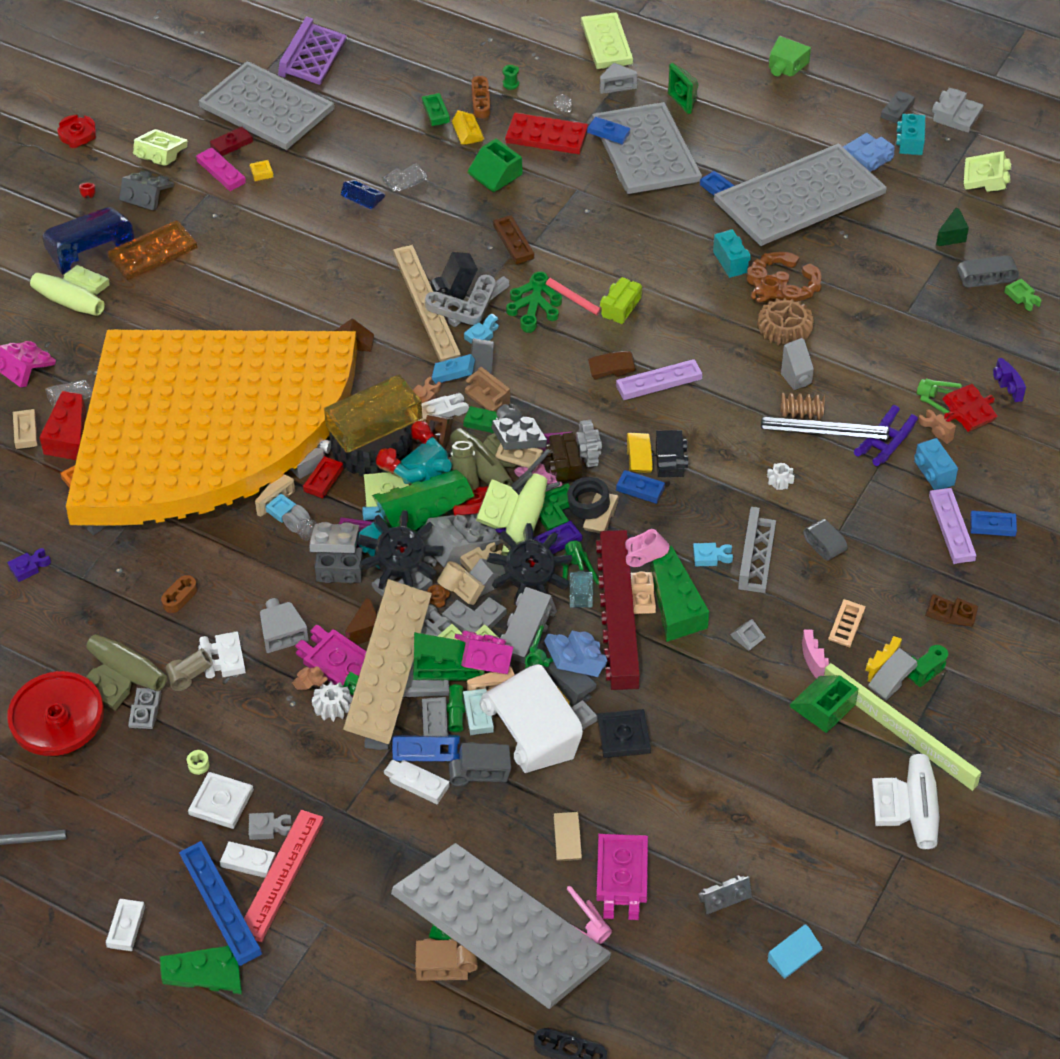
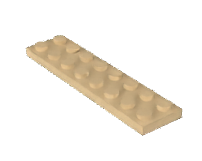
[343,579,432,744]

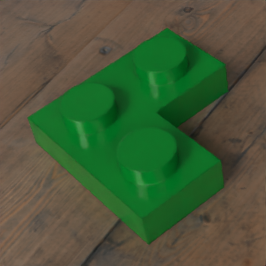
[539,483,578,531]

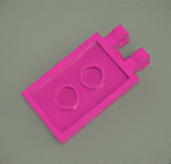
[295,625,366,698]
[596,834,648,920]

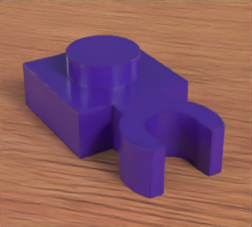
[7,548,51,582]

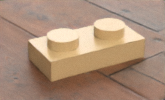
[13,409,38,449]

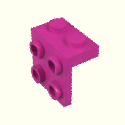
[0,341,56,387]
[455,630,513,674]

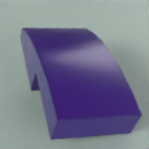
[993,358,1026,402]

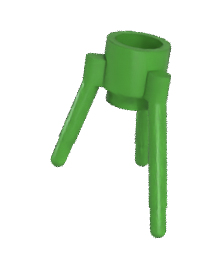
[917,378,962,420]

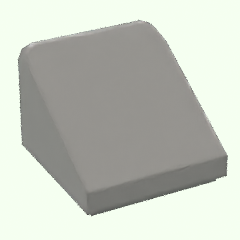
[730,619,766,651]

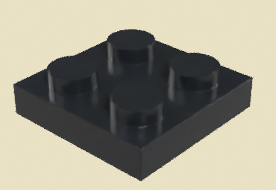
[597,709,651,758]

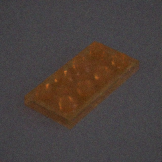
[107,220,198,280]

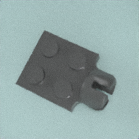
[492,404,547,450]

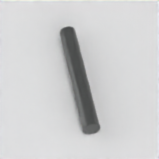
[0,829,67,845]

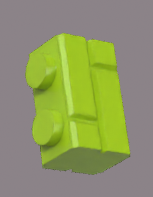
[600,277,642,324]

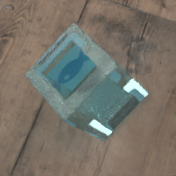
[570,571,593,608]

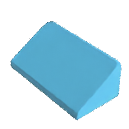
[768,924,822,978]

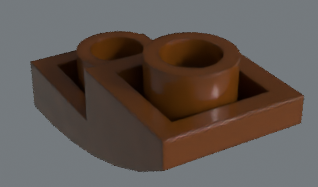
[588,351,636,380]
[925,594,978,626]

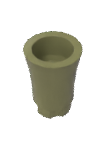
[451,441,480,490]

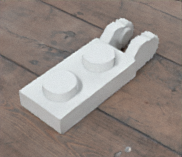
[407,393,469,424]

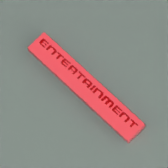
[244,810,324,943]

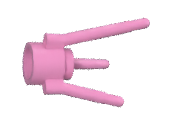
[567,886,612,945]

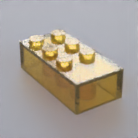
[324,374,422,453]

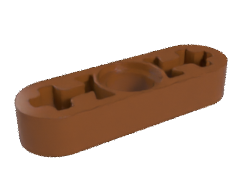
[471,76,490,119]

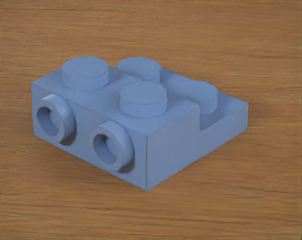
[843,133,895,172]
[544,631,607,677]

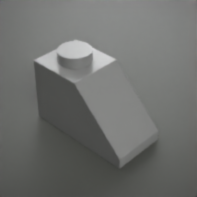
[781,338,814,390]

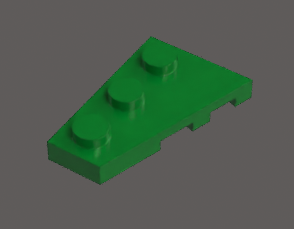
[160,946,242,994]

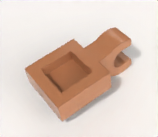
[918,409,956,444]
[292,666,328,690]

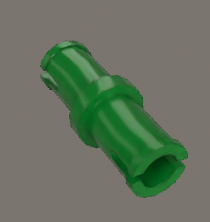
[447,684,465,733]

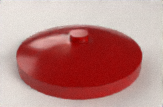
[7,671,104,756]

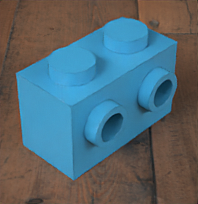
[914,438,958,490]

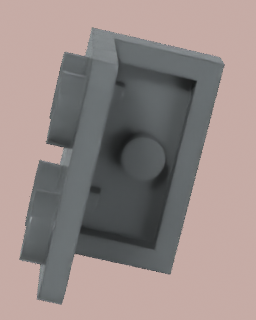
[119,171,174,210]

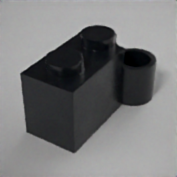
[430,252,478,300]
[655,430,688,477]

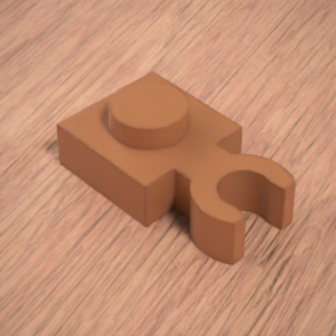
[406,377,441,406]

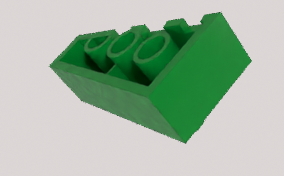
[372,469,474,530]
[650,545,709,642]

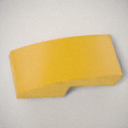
[627,433,652,473]
[866,636,902,682]

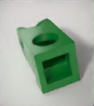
[907,645,948,688]

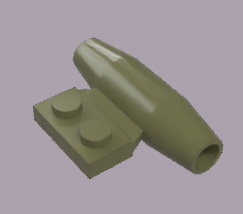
[450,428,516,487]
[86,634,167,711]

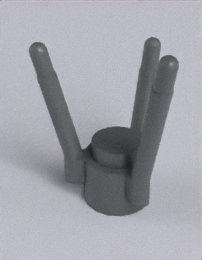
[511,449,560,494]

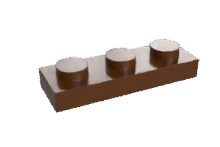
[493,215,534,264]

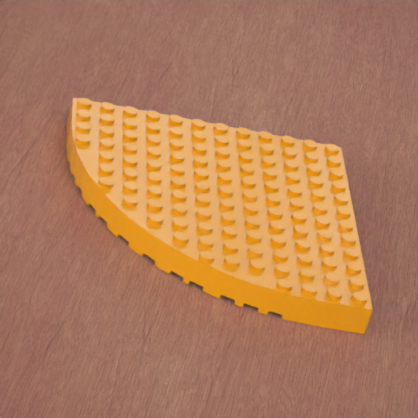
[66,329,357,525]

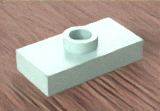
[463,689,493,735]

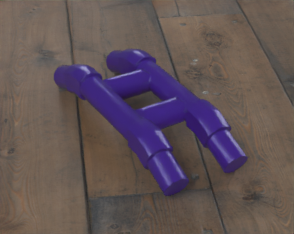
[854,405,918,466]

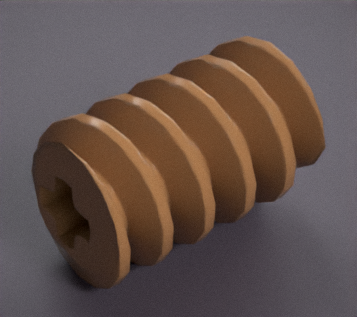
[780,392,825,421]

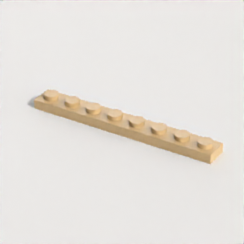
[393,245,461,362]

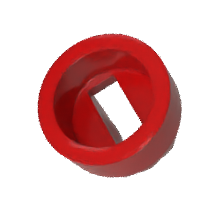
[79,183,96,199]

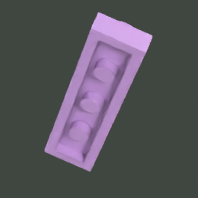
[616,359,702,400]
[929,488,976,564]

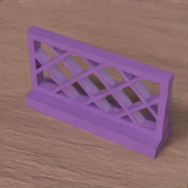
[278,17,347,85]

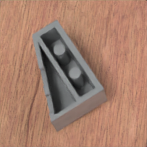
[500,587,557,664]

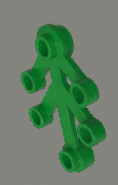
[506,271,562,333]

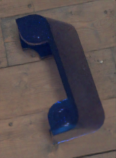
[43,207,136,275]

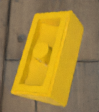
[452,111,484,145]

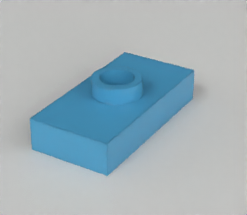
[432,354,475,384]

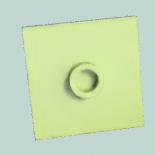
[364,472,409,507]

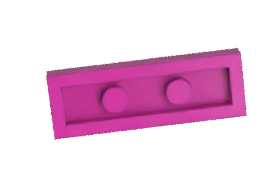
[196,148,246,191]

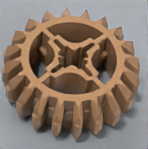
[758,297,814,346]

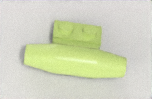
[30,265,109,316]
[476,474,548,555]

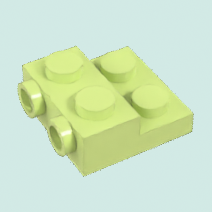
[133,129,188,165]
[964,151,1011,192]

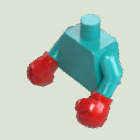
[376,421,451,484]

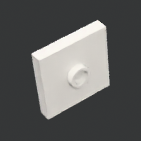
[188,772,254,829]

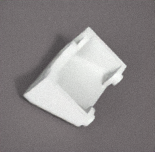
[479,664,583,773]

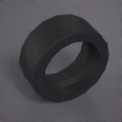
[567,477,610,519]

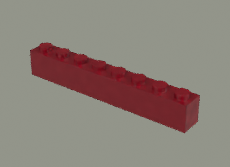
[596,530,640,690]

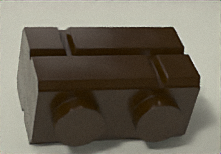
[545,432,582,482]

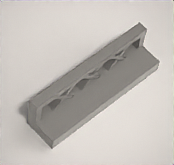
[738,507,776,593]

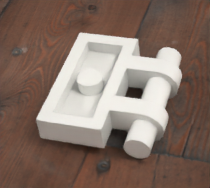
[198,631,246,678]

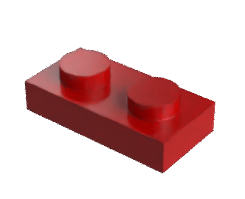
[303,456,344,499]

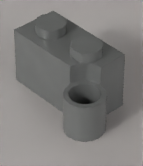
[449,742,511,786]

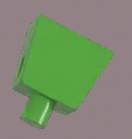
[769,36,811,76]

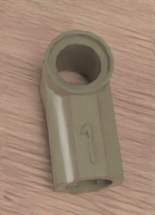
[165,648,213,691]

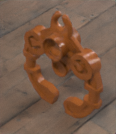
[746,252,822,303]

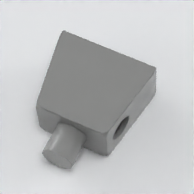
[260,598,309,653]

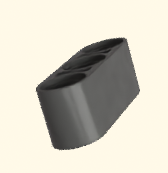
[957,255,1019,287]

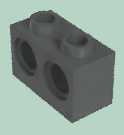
[315,548,363,583]

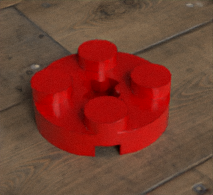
[57,115,96,148]

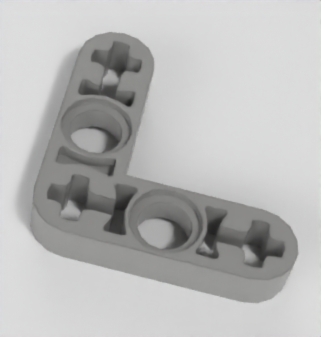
[425,275,495,325]

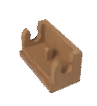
[465,367,510,412]

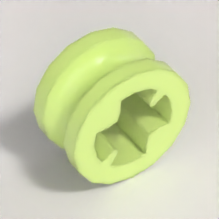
[187,750,210,775]

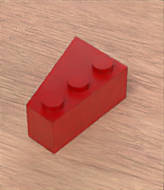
[39,391,86,460]

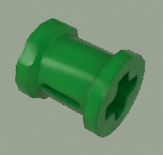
[502,64,519,90]

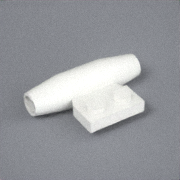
[872,754,940,849]

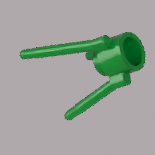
[563,541,599,585]
[525,625,554,669]

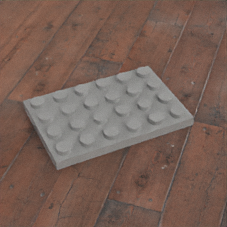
[199,61,334,150]
[592,102,702,194]

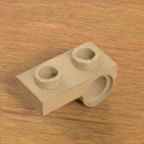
[437,561,485,605]

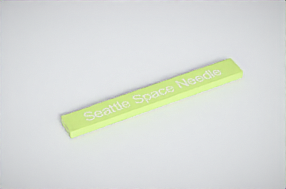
[824,663,981,791]

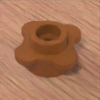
[427,585,450,608]

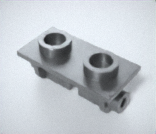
[698,875,752,914]

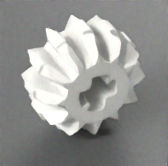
[312,681,352,722]

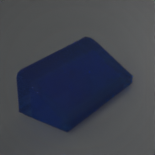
[341,180,386,209]

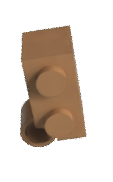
[416,938,478,980]

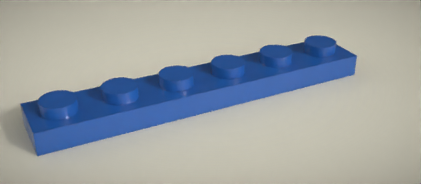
[179,841,262,966]

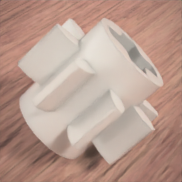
[767,463,794,490]

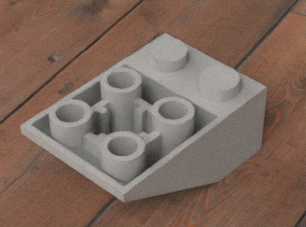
[423,513,502,568]

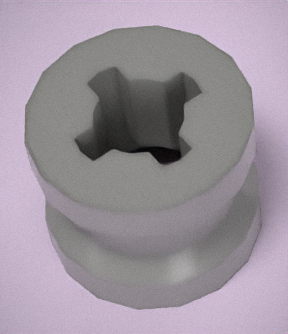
[282,505,310,533]

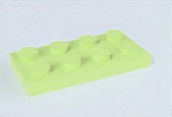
[581,12,633,69]

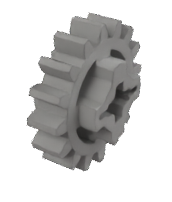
[576,420,602,467]

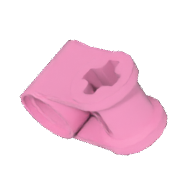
[625,529,670,567]

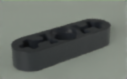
[534,1028,607,1059]

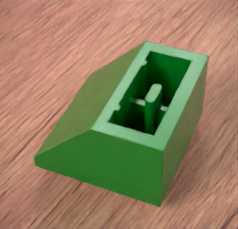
[468,138,522,193]
[790,675,859,733]

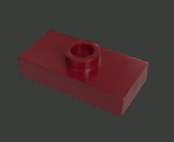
[210,126,253,156]

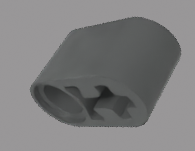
[803,519,847,561]

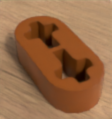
[161,575,197,613]

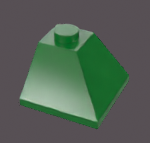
[668,63,698,115]

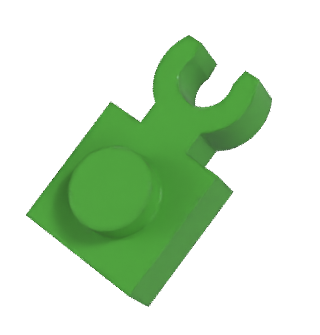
[1005,279,1041,311]

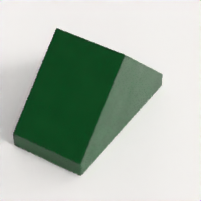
[936,207,969,247]

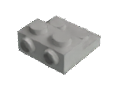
[932,87,983,133]

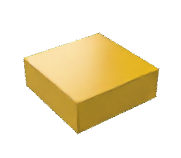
[250,160,274,181]

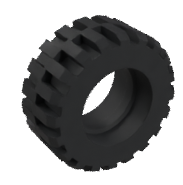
[329,395,413,476]

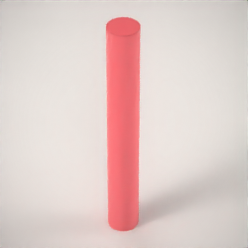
[546,278,601,316]

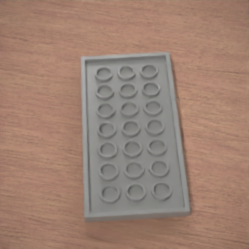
[714,144,887,246]
[391,843,611,1009]

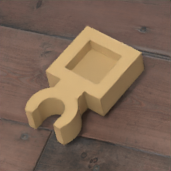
[460,542,502,573]

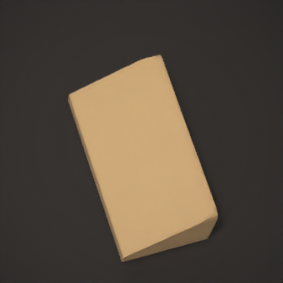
[495,443,544,471]

